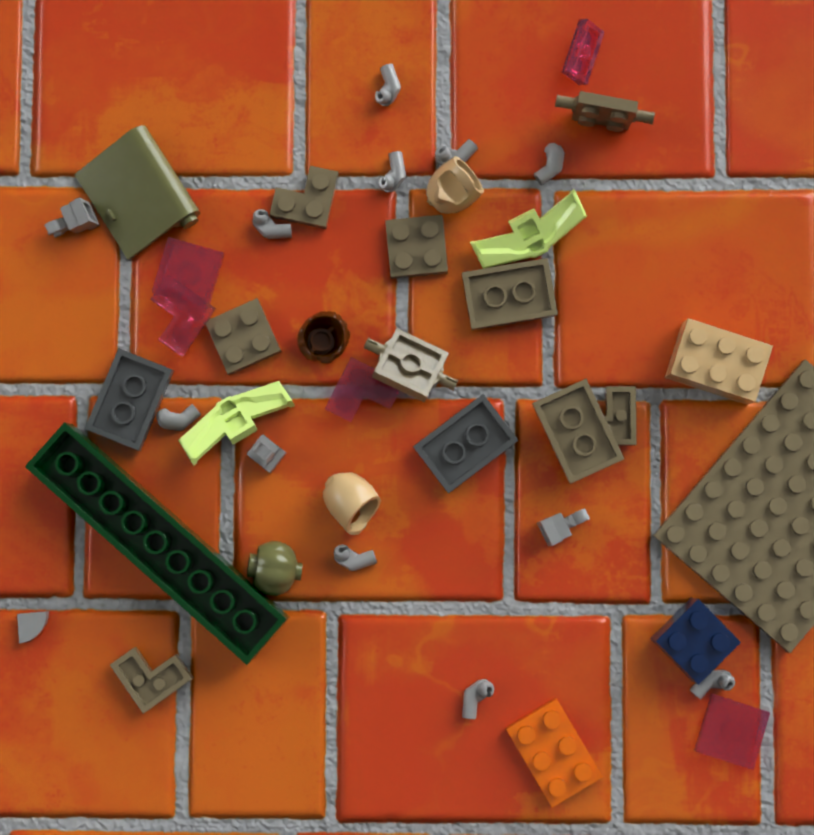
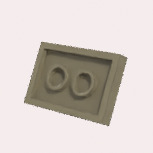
[462,258,558,331]
[532,379,624,484]

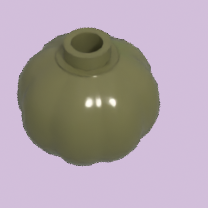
[247,541,303,596]

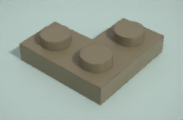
[270,166,339,229]
[604,386,637,446]
[110,647,194,714]

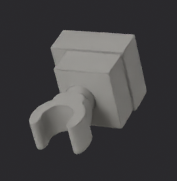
[45,197,100,238]
[247,434,287,473]
[537,508,590,547]

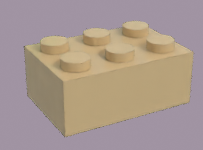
[665,318,773,405]

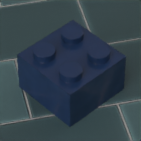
[650,597,741,685]

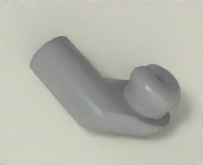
[156,404,202,431]

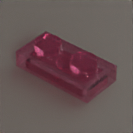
[562,19,605,85]

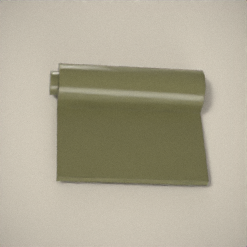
[74,125,200,260]

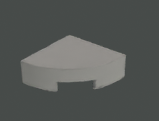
[17,611,49,643]

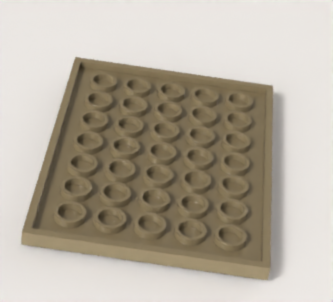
[652,359,814,653]

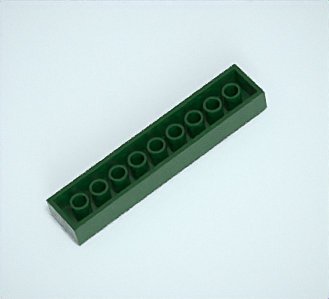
[25,422,290,665]

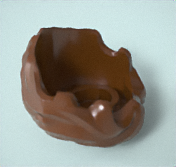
[297,311,350,363]

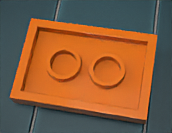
[506,698,603,808]

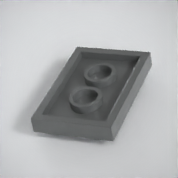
[85,348,174,451]
[413,394,519,494]

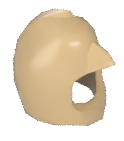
[426,156,484,214]
[323,472,381,535]

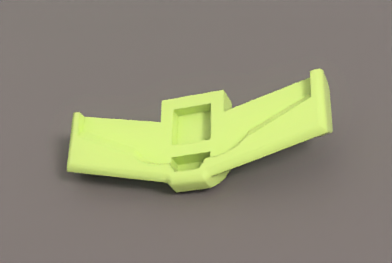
[470,189,587,269]
[178,381,295,466]

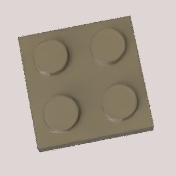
[385,215,448,279]
[205,298,282,375]

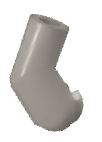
[375,64,401,106]
[435,139,478,165]
[533,143,565,186]
[378,151,406,193]
[252,209,292,239]
[334,544,377,571]
[690,670,735,700]
[462,679,495,719]

